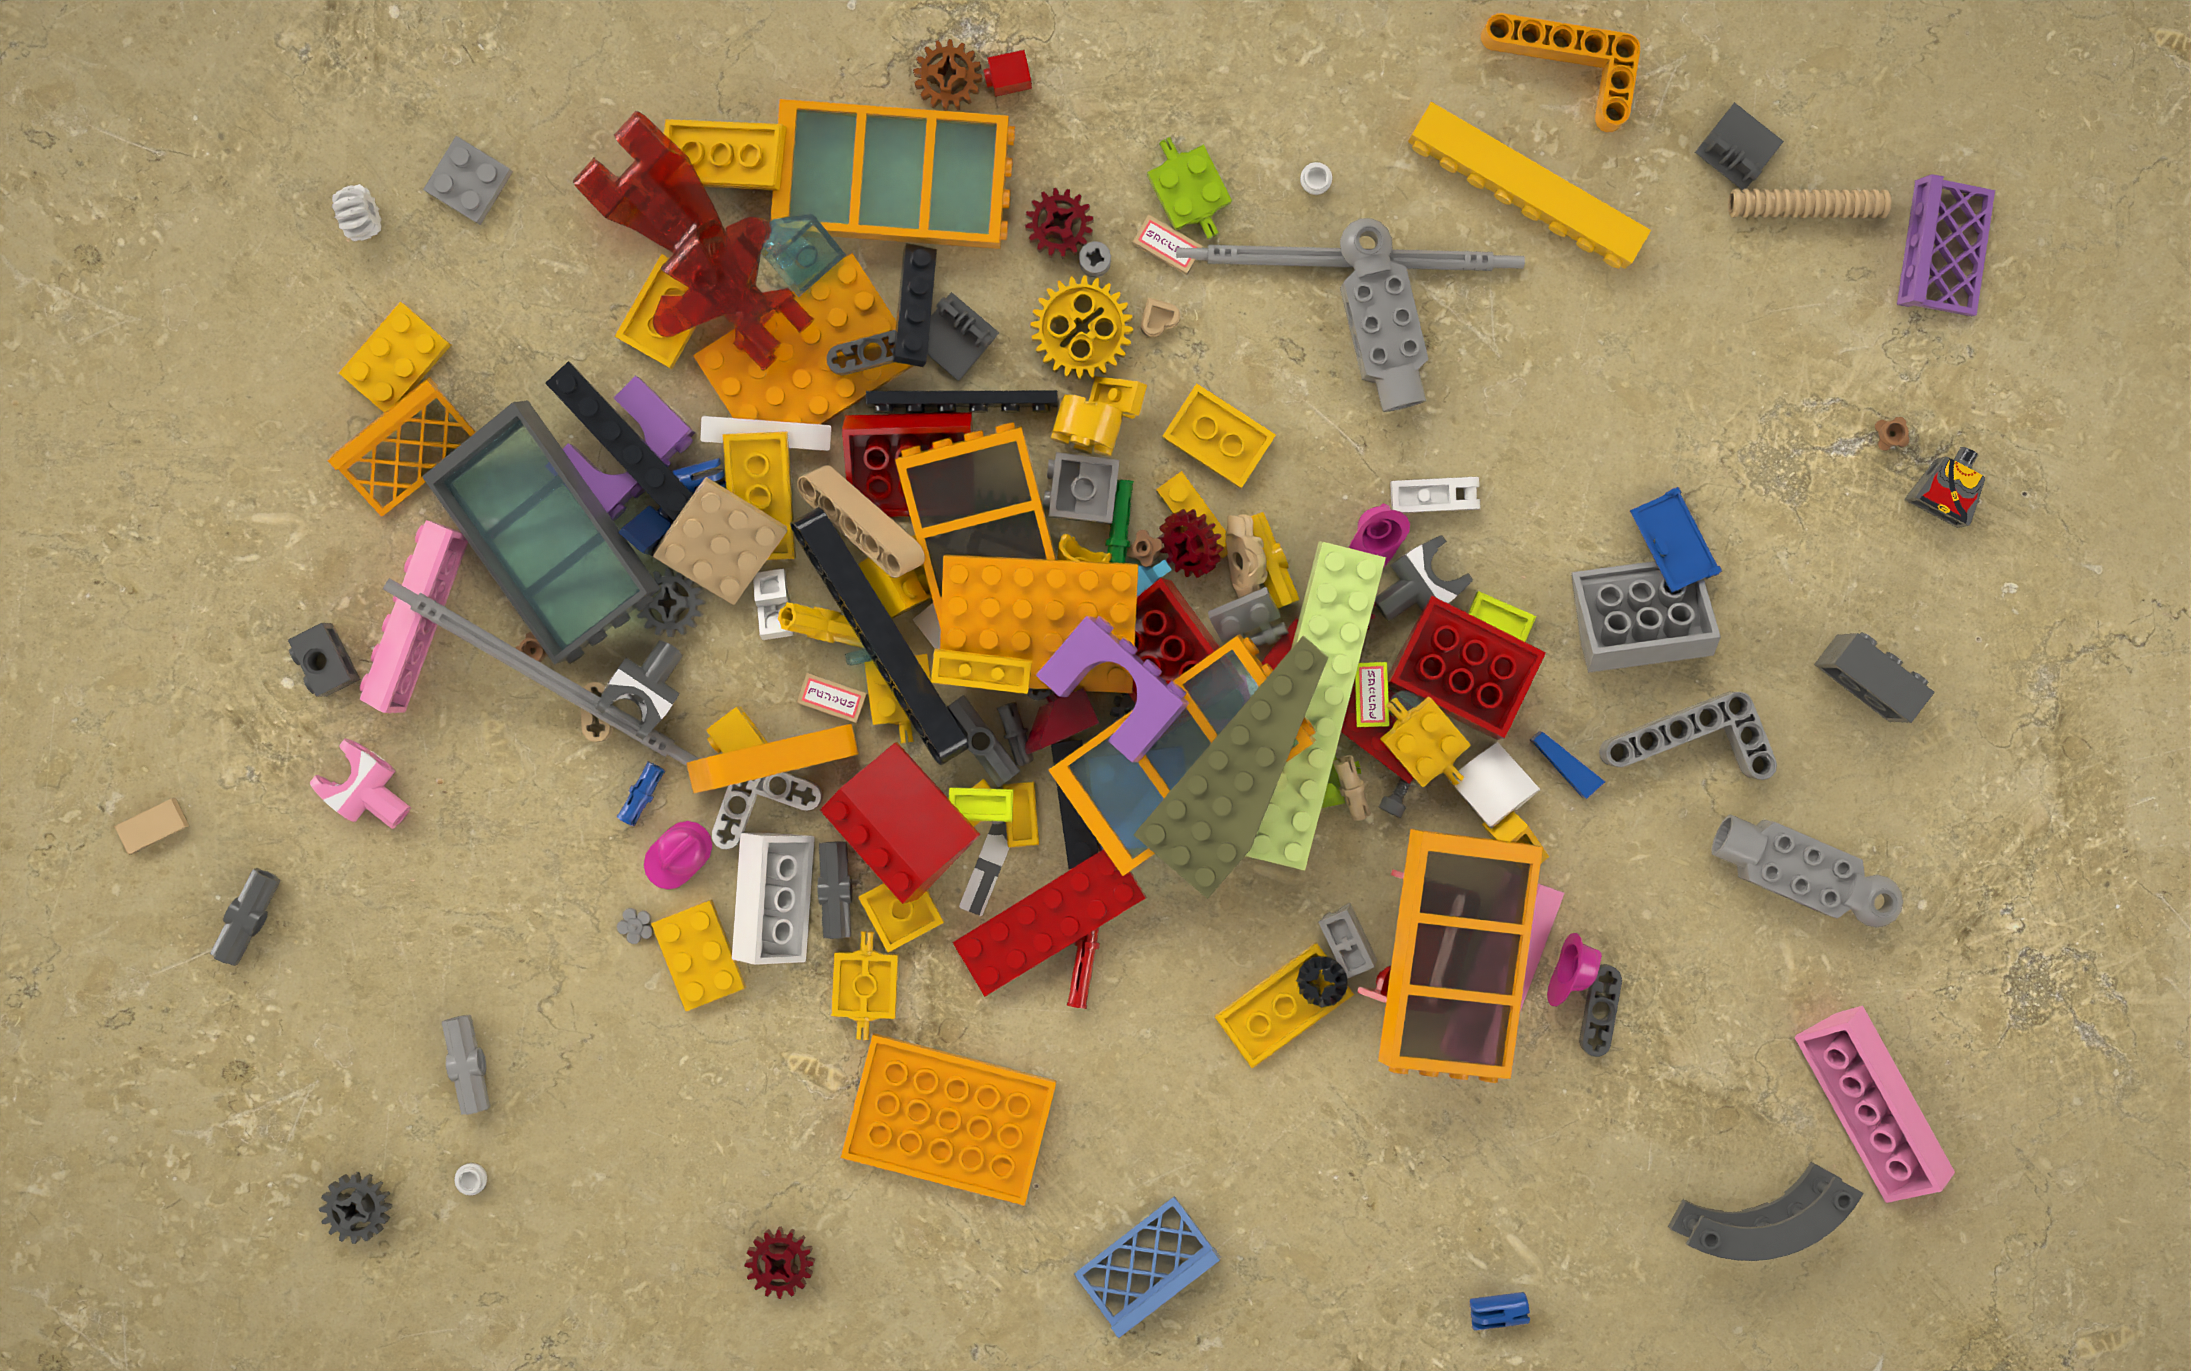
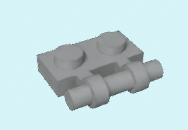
[1208,587,1289,658]

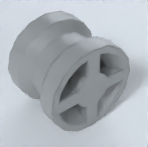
[1079,241,1111,278]

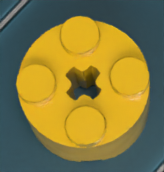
[1050,394,1123,457]

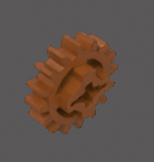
[913,39,983,111]

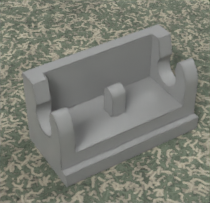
[1318,903,1377,979]

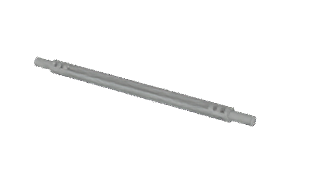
[1176,245,1525,271]
[383,578,699,766]

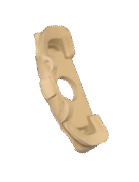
[1225,514,1267,599]

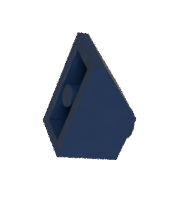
[618,505,673,556]

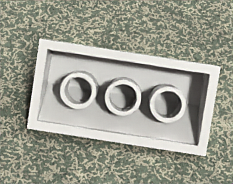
[732,833,814,965]

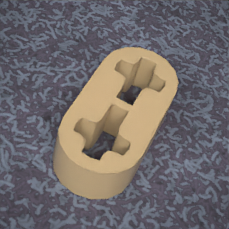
[581,682,613,742]

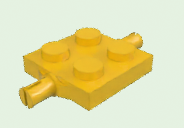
[864,654,931,744]
[1381,696,1471,787]
[831,931,899,1040]

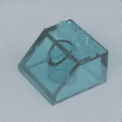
[749,213,846,297]

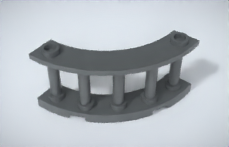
[1668,1162,1864,1261]

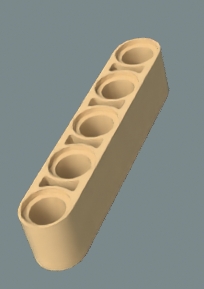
[797,465,925,578]

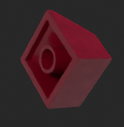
[1024,688,1099,754]

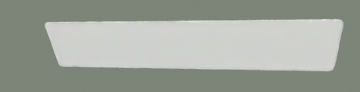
[700,416,831,451]

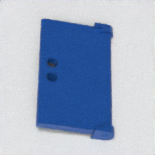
[1630,487,1722,593]

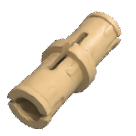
[1333,755,1371,821]

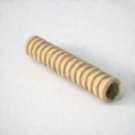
[1728,189,1891,219]

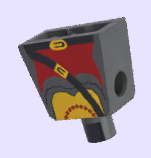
[1905,447,1985,528]

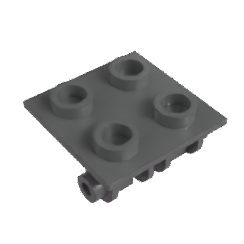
[1695,102,1784,190]
[927,292,999,381]

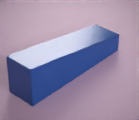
[1530,731,1605,799]

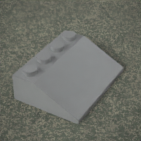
[1571,561,1721,673]

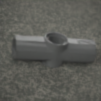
[947,695,1020,787]
[817,841,853,939]
[210,868,281,966]

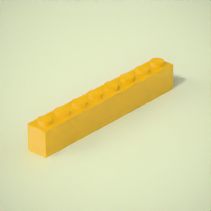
[1408,102,1651,269]

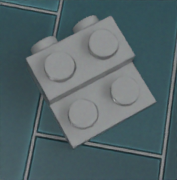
[1043,452,1119,524]

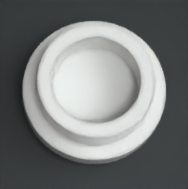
[1300,162,1332,195]
[454,1163,487,1195]

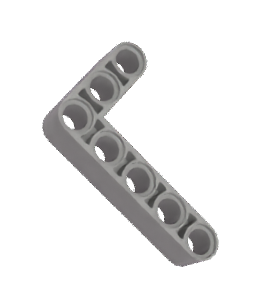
[1599,692,1777,780]

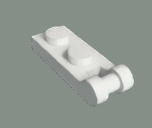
[1390,477,1480,513]

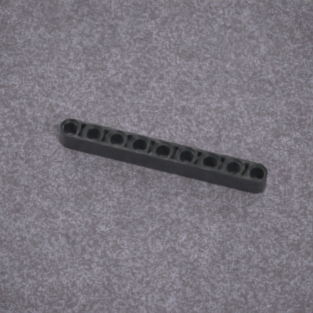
[790,507,969,765]

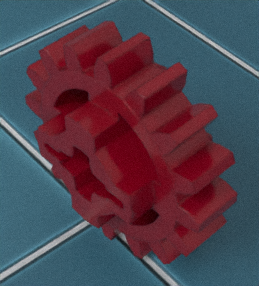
[1025,188,1094,259]
[1157,509,1224,578]
[744,1226,815,1299]

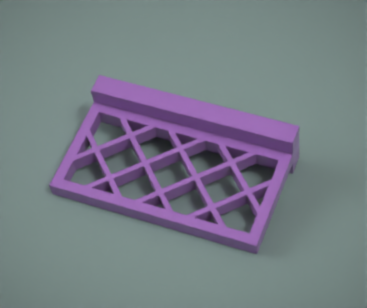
[1897,174,1995,317]

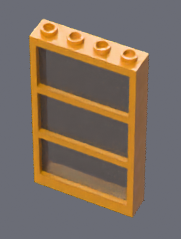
[895,422,1056,629]
[1378,829,1543,1083]

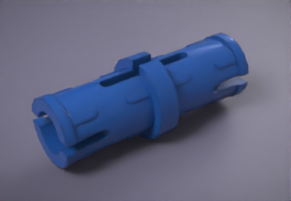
[617,761,666,826]

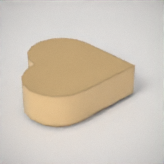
[1141,298,1180,338]

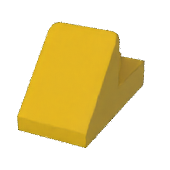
[1089,376,1147,419]

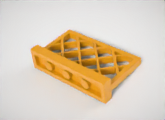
[327,377,476,517]

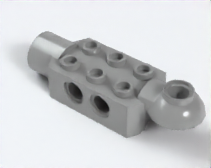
[1340,218,1429,412]
[1712,814,1903,928]

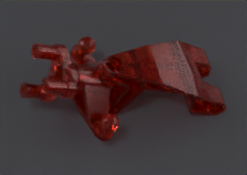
[573,111,814,371]

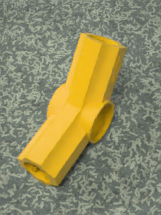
[778,602,864,648]

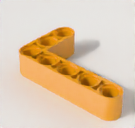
[1481,13,1641,132]
[686,724,859,794]

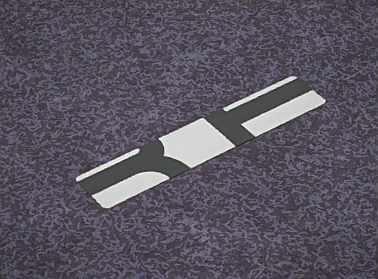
[959,821,1010,916]

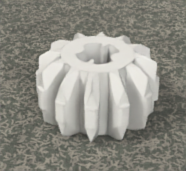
[332,184,381,241]

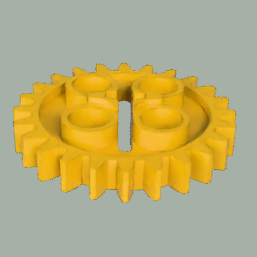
[1030,275,1133,380]

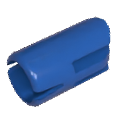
[673,458,726,494]
[1469,1292,1530,1331]

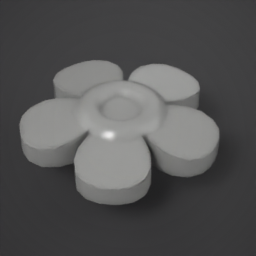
[617,908,653,944]

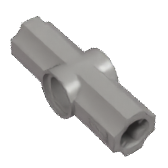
[442,1015,490,1115]

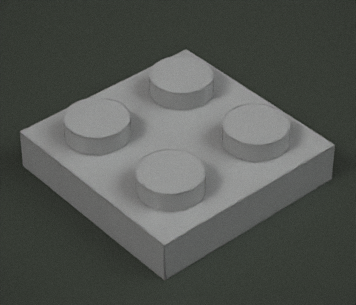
[423,136,513,225]

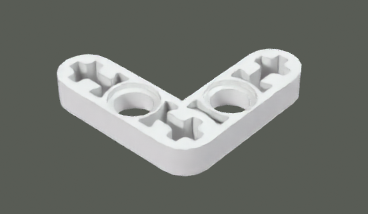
[712,772,823,849]

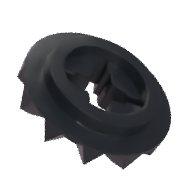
[1296,956,1348,1008]

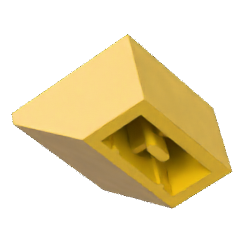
[858,535,943,619]

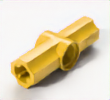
[1250,512,1300,608]

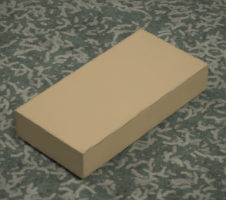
[114,798,189,855]

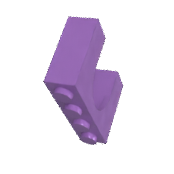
[546,375,696,521]
[1036,616,1189,763]

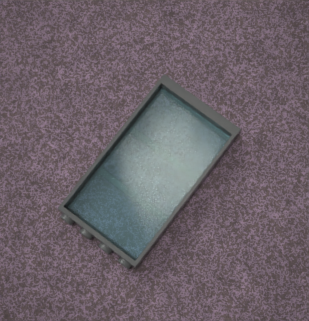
[422,400,661,665]

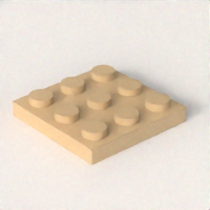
[653,477,787,605]

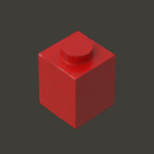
[983,49,1032,97]

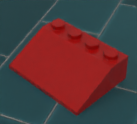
[842,412,975,517]
[1128,578,1245,738]
[1388,596,1546,740]
[820,742,981,904]

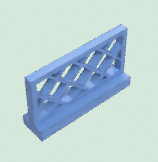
[1074,1196,1221,1338]

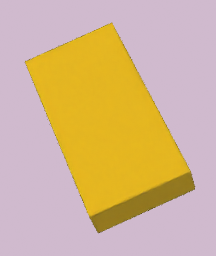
[1003,782,1039,848]

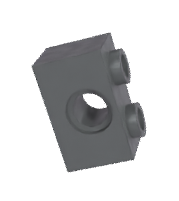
[288,623,361,697]

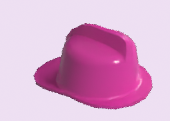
[1348,503,1410,567]
[644,821,712,889]
[1547,933,1602,1007]

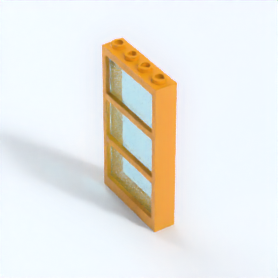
[770,99,1015,249]
[1048,634,1316,876]

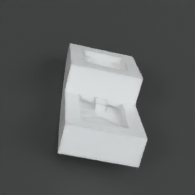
[753,569,794,640]

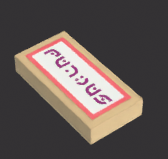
[1132,214,1203,276]
[797,673,868,723]

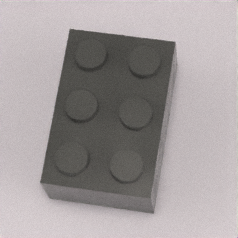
[1814,632,1935,723]

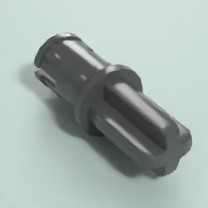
[997,702,1034,766]

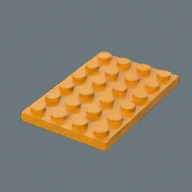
[693,253,913,425]
[939,555,1138,693]
[840,1033,1057,1206]

